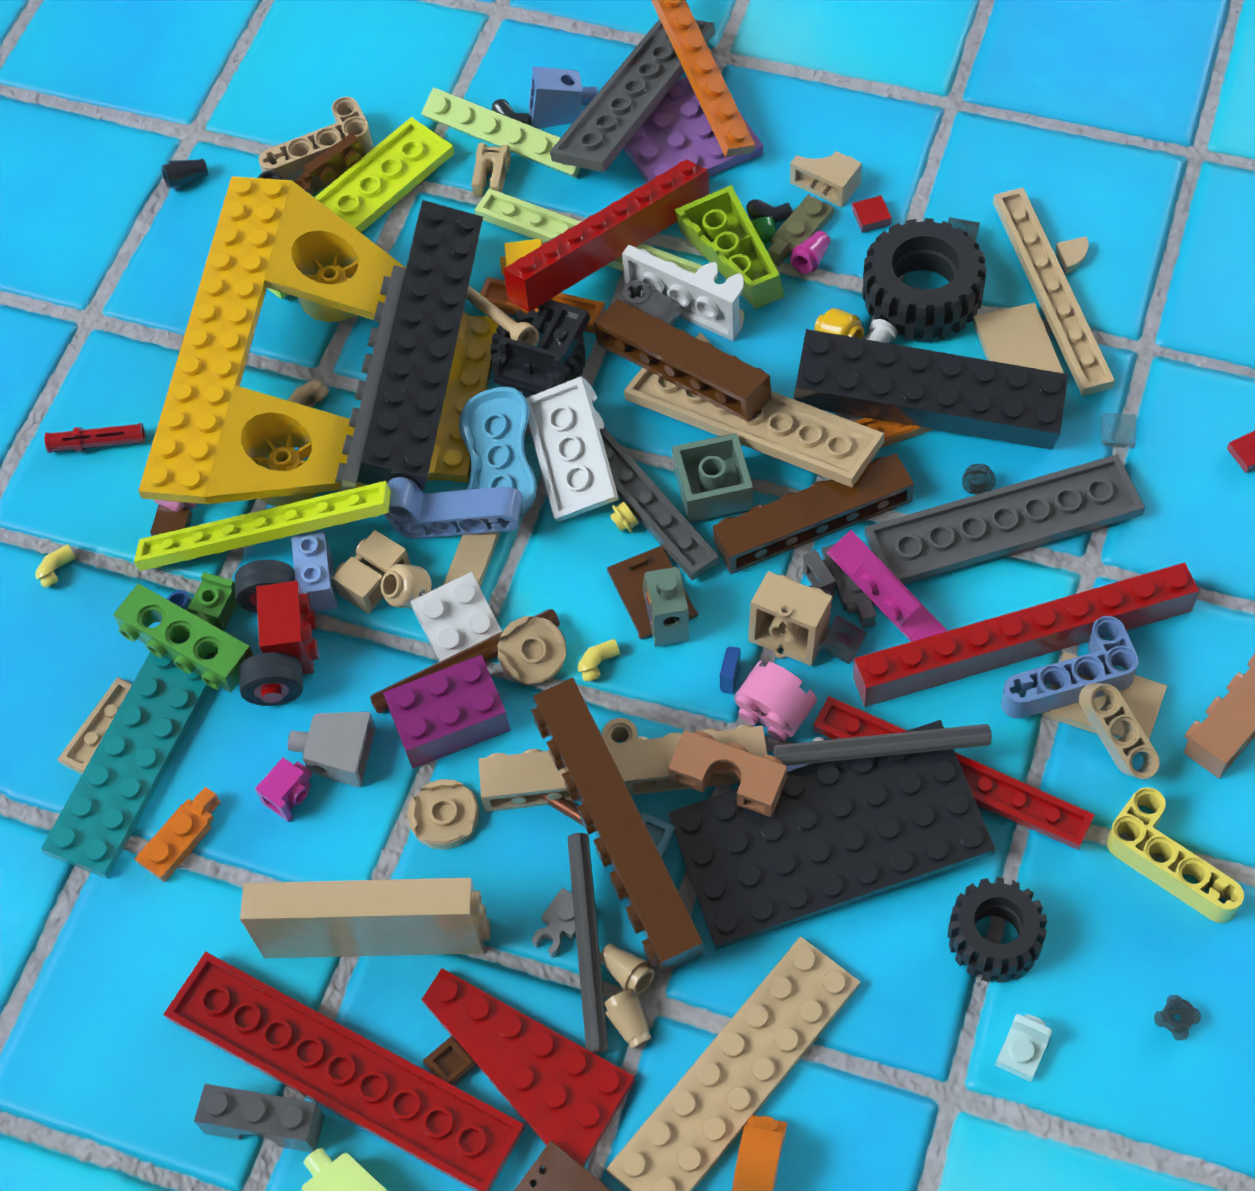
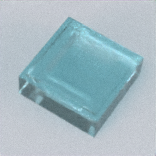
[1101,413,1136,448]

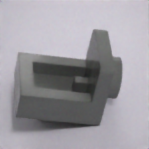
[803,549,836,599]

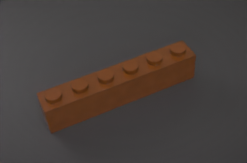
[593,299,772,422]
[713,453,914,574]

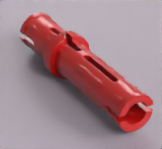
[44,423,146,453]

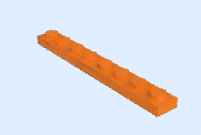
[651,0,755,157]

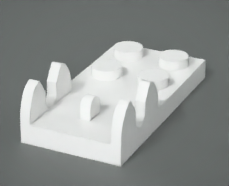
[622,245,744,341]
[525,376,619,522]

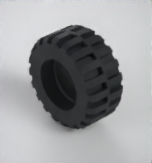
[862,218,987,342]

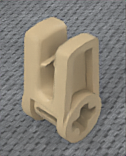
[471,143,511,197]

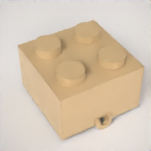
[748,571,832,666]

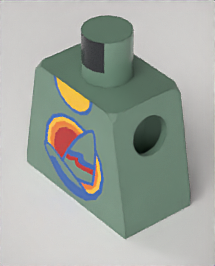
[643,567,689,647]

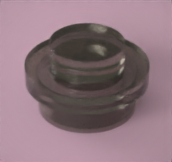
[962,464,996,495]

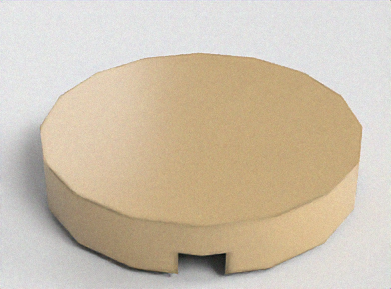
[497,616,566,685]
[407,779,480,850]

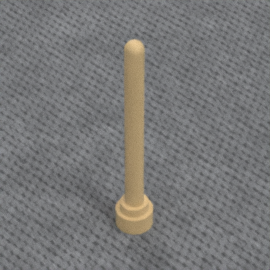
[466,286,539,346]

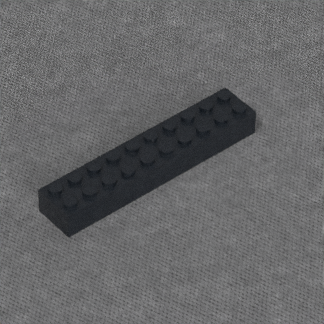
[357,200,483,492]

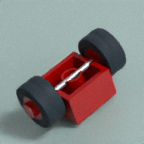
[235,560,319,706]

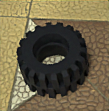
[947,877,1047,983]

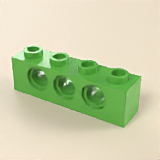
[113,583,253,693]

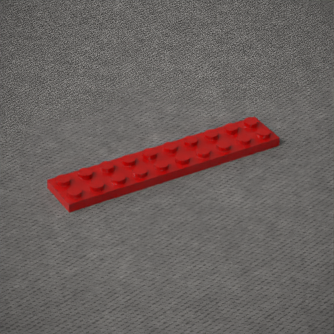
[163,951,525,1191]

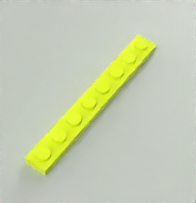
[134,481,391,571]

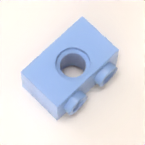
[291,531,338,612]

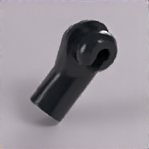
[492,99,531,126]
[746,199,793,223]

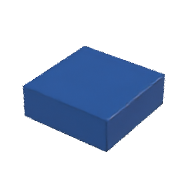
[719,646,741,694]

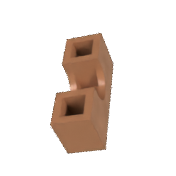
[668,730,787,817]

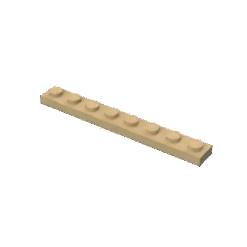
[993,188,1115,396]

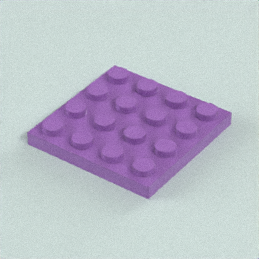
[624,77,764,183]

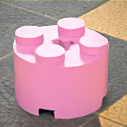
[734,661,817,743]

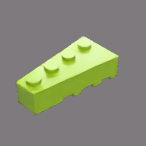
[675,185,784,309]

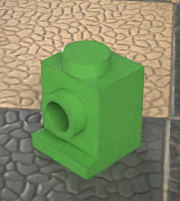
[187,572,238,631]

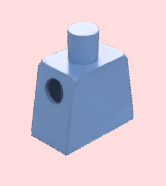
[528,67,598,129]

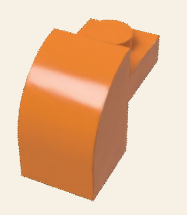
[732,1115,787,1191]

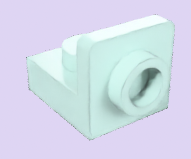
[995,1014,1053,1082]

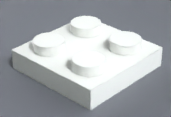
[410,571,502,662]

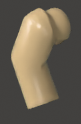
[288,379,329,405]

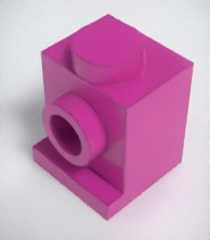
[255,757,312,822]

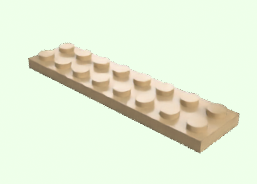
[624,368,884,487]
[606,936,860,1191]

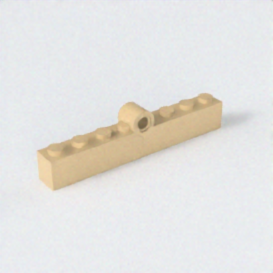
[478,718,767,812]

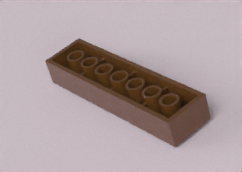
[531,677,703,974]

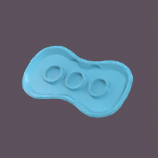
[459,387,537,518]

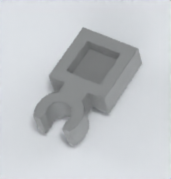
[532,888,576,958]

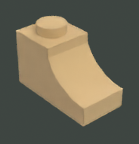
[790,151,862,207]

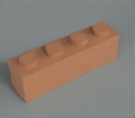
[1183,653,1255,778]

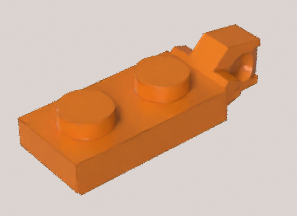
[135,787,221,882]

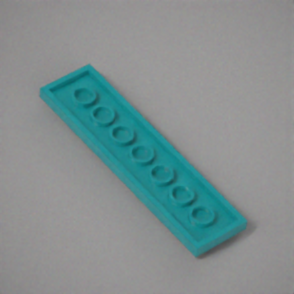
[41,631,234,879]

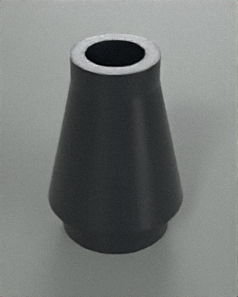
[161,158,208,190]

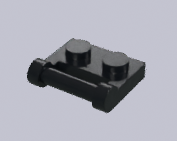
[531,299,591,367]

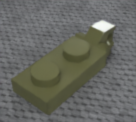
[768,194,834,267]

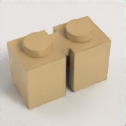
[332,530,411,614]

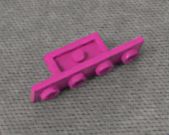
[826,530,946,642]

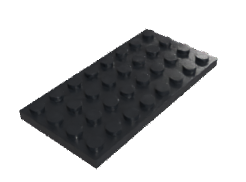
[668,720,996,950]

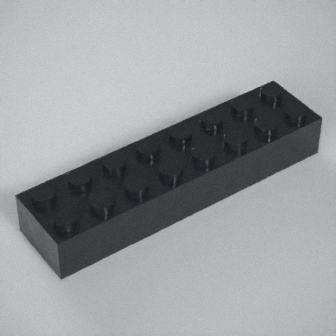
[793,329,1068,450]

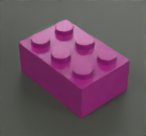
[383,655,511,769]

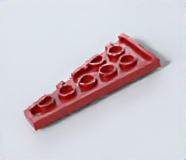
[421,968,635,1167]

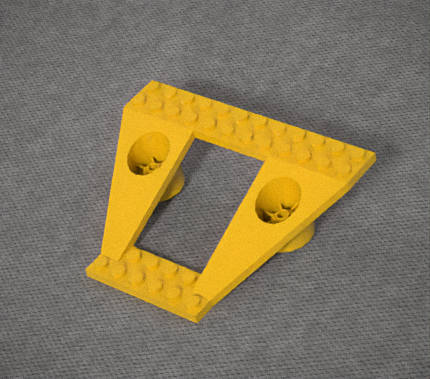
[138,176,499,506]

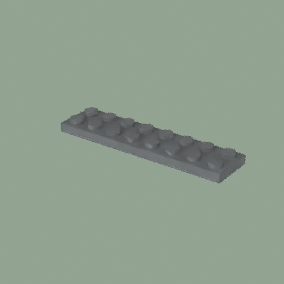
[550,19,716,172]
[864,454,1145,585]

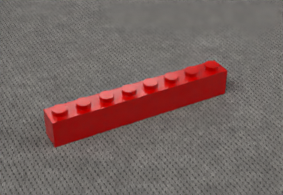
[503,159,710,312]

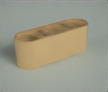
[1079,683,1160,779]

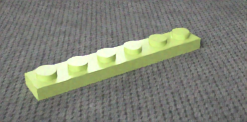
[421,87,581,178]

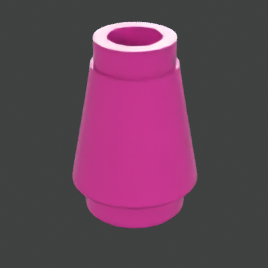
[790,231,831,274]

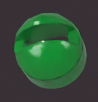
[752,217,776,244]

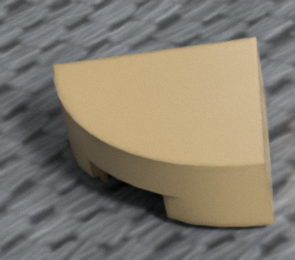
[1056,236,1088,274]

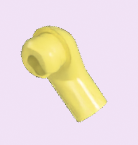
[35,544,76,588]
[578,639,620,682]

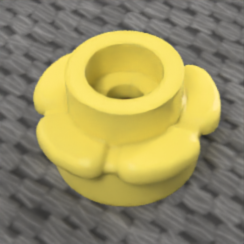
[610,502,639,533]

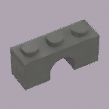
[194,1084,325,1153]

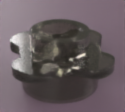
[1154,995,1201,1041]

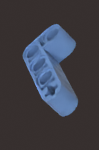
[384,477,523,539]
[1001,616,1139,719]

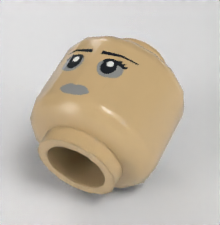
[380,564,432,609]

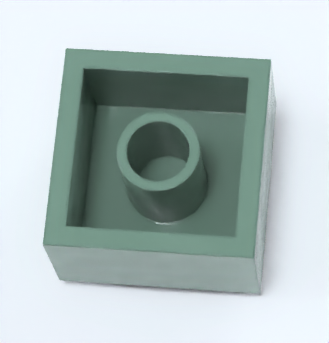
[672,433,753,523]

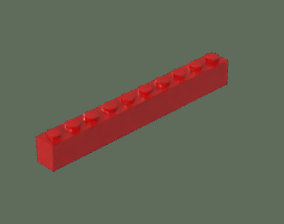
[853,562,1199,707]

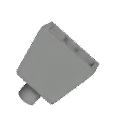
[288,712,376,788]

